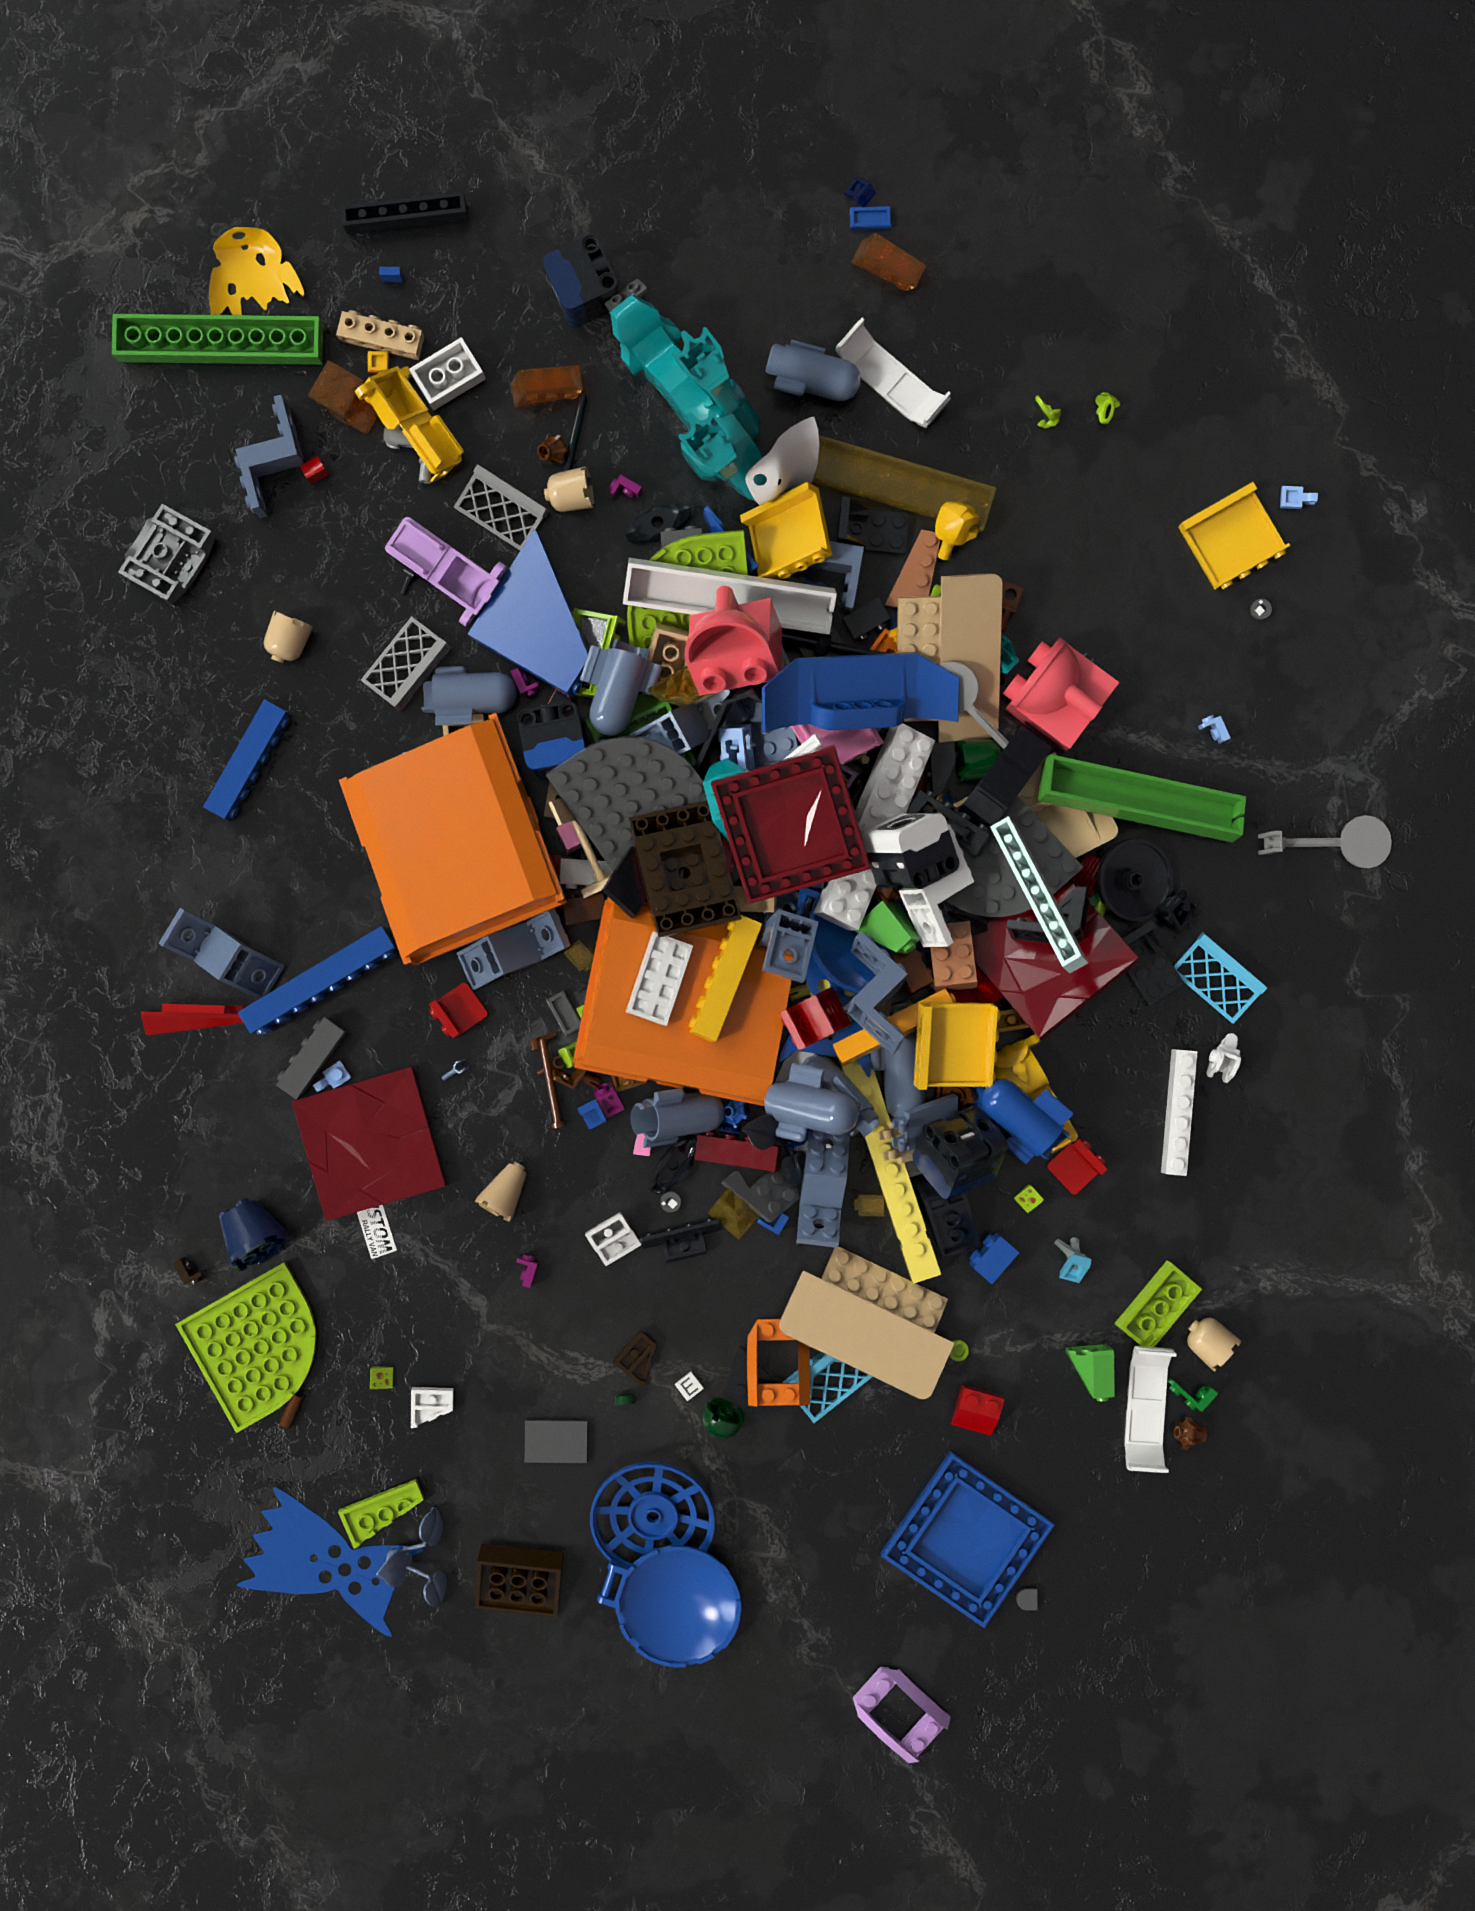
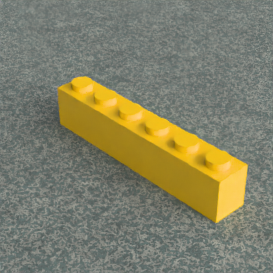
[689,915,762,1042]

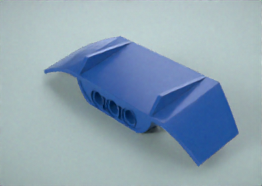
[762,652,960,733]

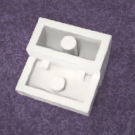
[585,1212,641,1266]

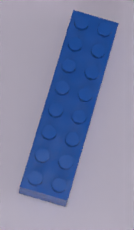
[238,926,398,1035]

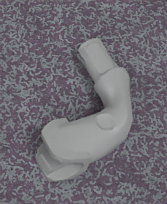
[384,427,432,484]

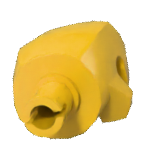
[935,501,979,560]

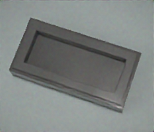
[546,991,581,1036]

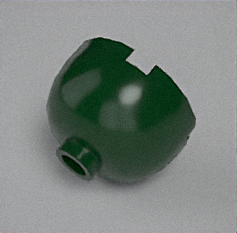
[702,1398,745,1438]

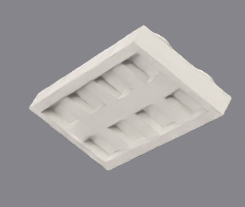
[626,931,693,1026]

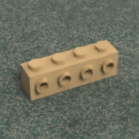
[336,310,425,360]

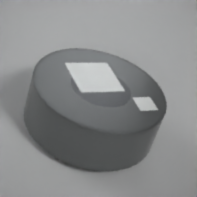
[1250,599,1272,620]
[660,1191,681,1212]

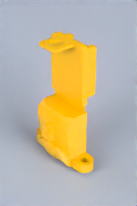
[355,366,464,482]
[994,1034,1078,1154]

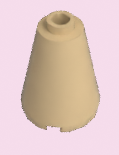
[474,1162,527,1222]

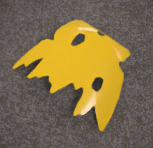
[209,227,304,315]

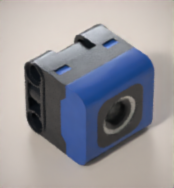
[517,701,589,778]

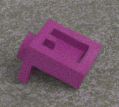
[609,474,643,498]
[511,668,541,698]
[593,1082,625,1119]
[516,1254,539,1288]

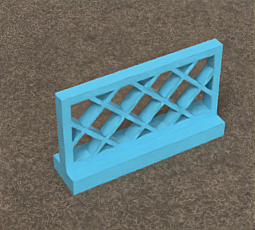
[1174,932,1267,1024]
[782,1352,873,1423]

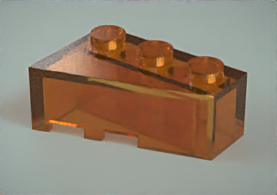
[851,233,926,291]
[510,365,583,408]

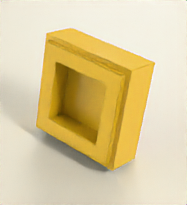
[368,351,389,374]

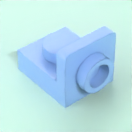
[1198,715,1230,744]

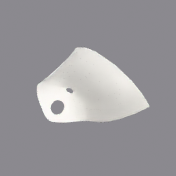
[745,416,819,505]

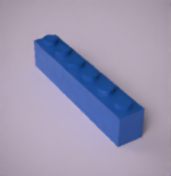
[203,699,290,821]

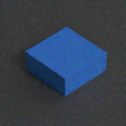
[379,267,403,282]

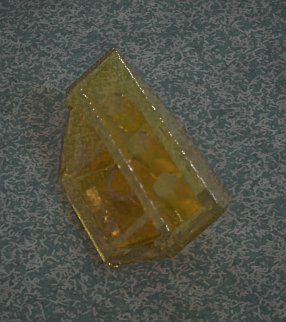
[647,666,704,707]

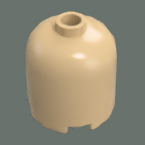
[544,466,594,512]
[263,611,313,663]
[1187,1318,1241,1371]

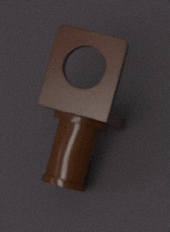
[1001,582,1023,630]
[552,1068,601,1090]

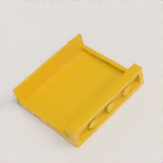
[740,482,832,580]
[1178,482,1290,590]
[913,1002,1000,1090]

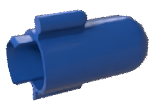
[980,1079,1074,1164]

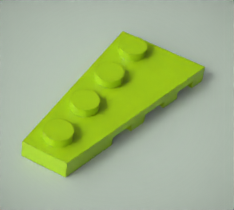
[338,1479,424,1549]

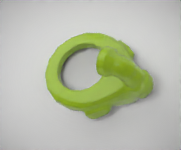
[1095,392,1120,424]
[1035,395,1061,428]

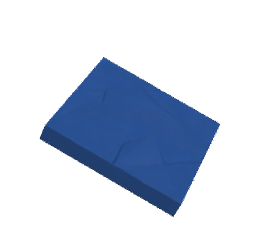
[880,1450,1055,1628]

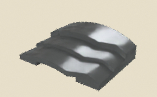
[118,504,216,604]

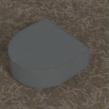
[1016,1587,1038,1610]

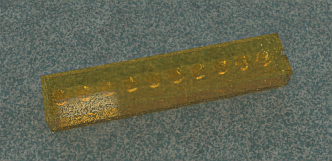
[812,435,996,532]

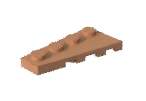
[885,529,940,609]

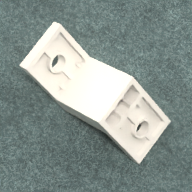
[899,824,974,947]

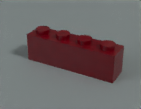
[694,1131,782,1172]

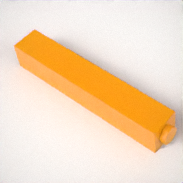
[833,988,957,1066]

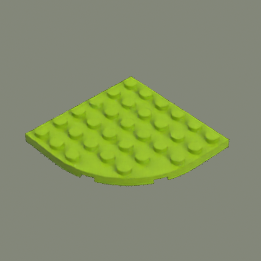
[627,530,748,649]
[175,1261,316,1433]

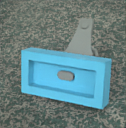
[1054,1237,1091,1283]

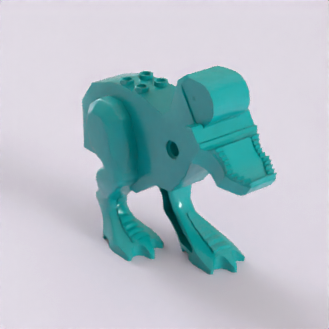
[610,294,767,501]

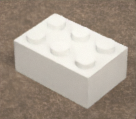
[409,337,485,411]

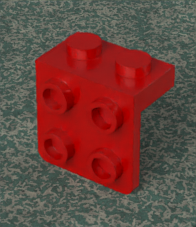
[429,983,488,1038]
[1047,1138,1108,1195]

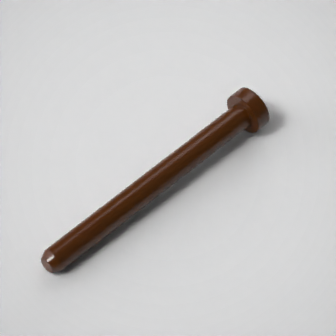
[539,1037,566,1129]

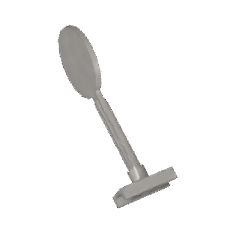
[939,661,1009,749]
[1258,815,1392,869]

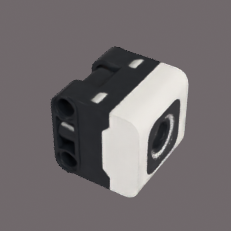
[862,813,959,889]

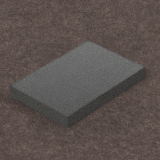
[524,1419,588,1463]

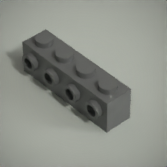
[276,1017,348,1100]

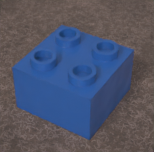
[969,1232,1019,1284]

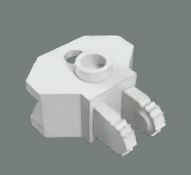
[1206,1033,1241,1083]

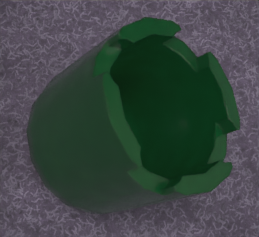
[955,739,1002,781]

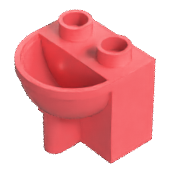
[684,586,782,696]
[1003,637,1119,754]

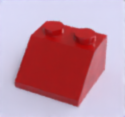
[951,1384,1004,1436]

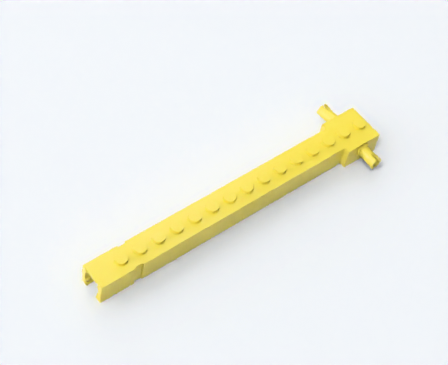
[789,978,941,1284]

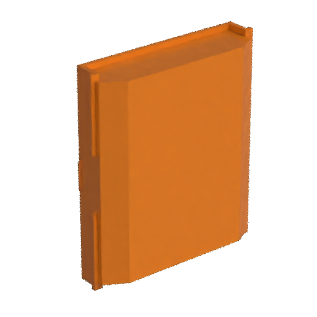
[339,713,567,965]
[572,897,793,1106]

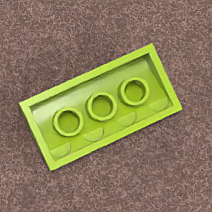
[1114,1260,1202,1347]

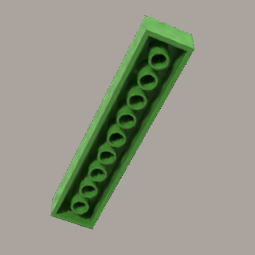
[112,314,323,365]

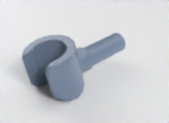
[442,1059,470,1081]

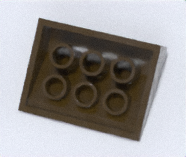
[475,1544,564,1617]

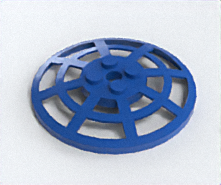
[590,1462,715,1566]

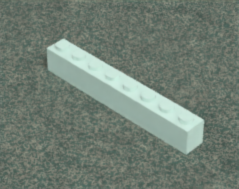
[990,816,1088,973]

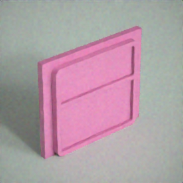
[791,724,884,765]

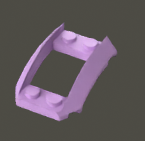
[853,1667,951,1763]

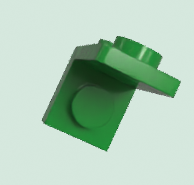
[1167,1378,1218,1412]

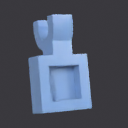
[1280,486,1318,509]
[313,1061,352,1092]

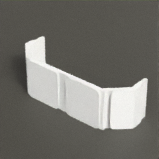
[835,318,951,428]
[1124,1346,1176,1473]

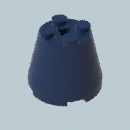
[219,1198,291,1271]

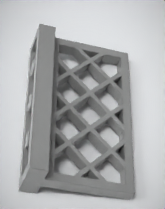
[454,464,550,550]
[361,616,452,712]

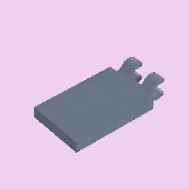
[892,1093,958,1152]

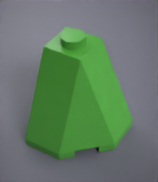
[854,900,920,954]
[1065,1344,1115,1401]

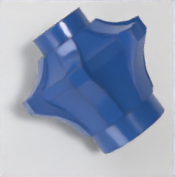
[722,1099,750,1128]

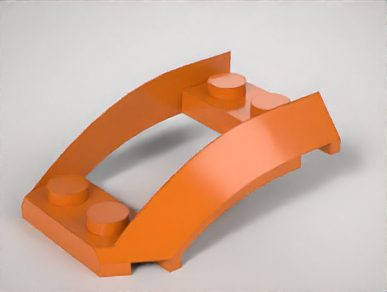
[747,1318,811,1407]

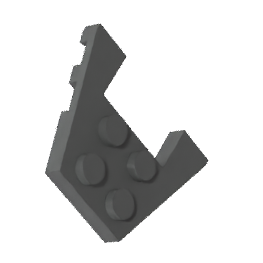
[721,1138,800,1222]

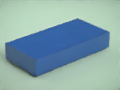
[850,206,891,230]

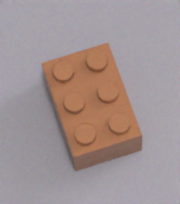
[930,921,977,992]

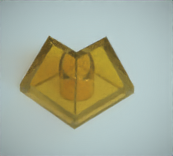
[708,1188,759,1240]

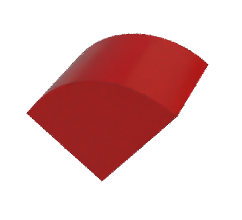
[300,456,329,485]

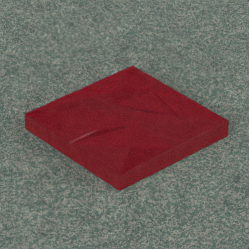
[711,744,871,905]
[972,880,1139,1041]
[292,1067,447,1221]

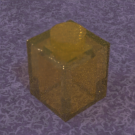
[564,940,594,972]
[854,1193,884,1217]

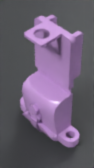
[385,517,507,627]

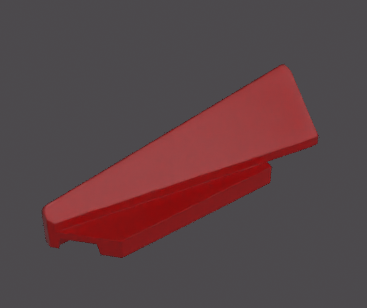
[141,1004,247,1035]

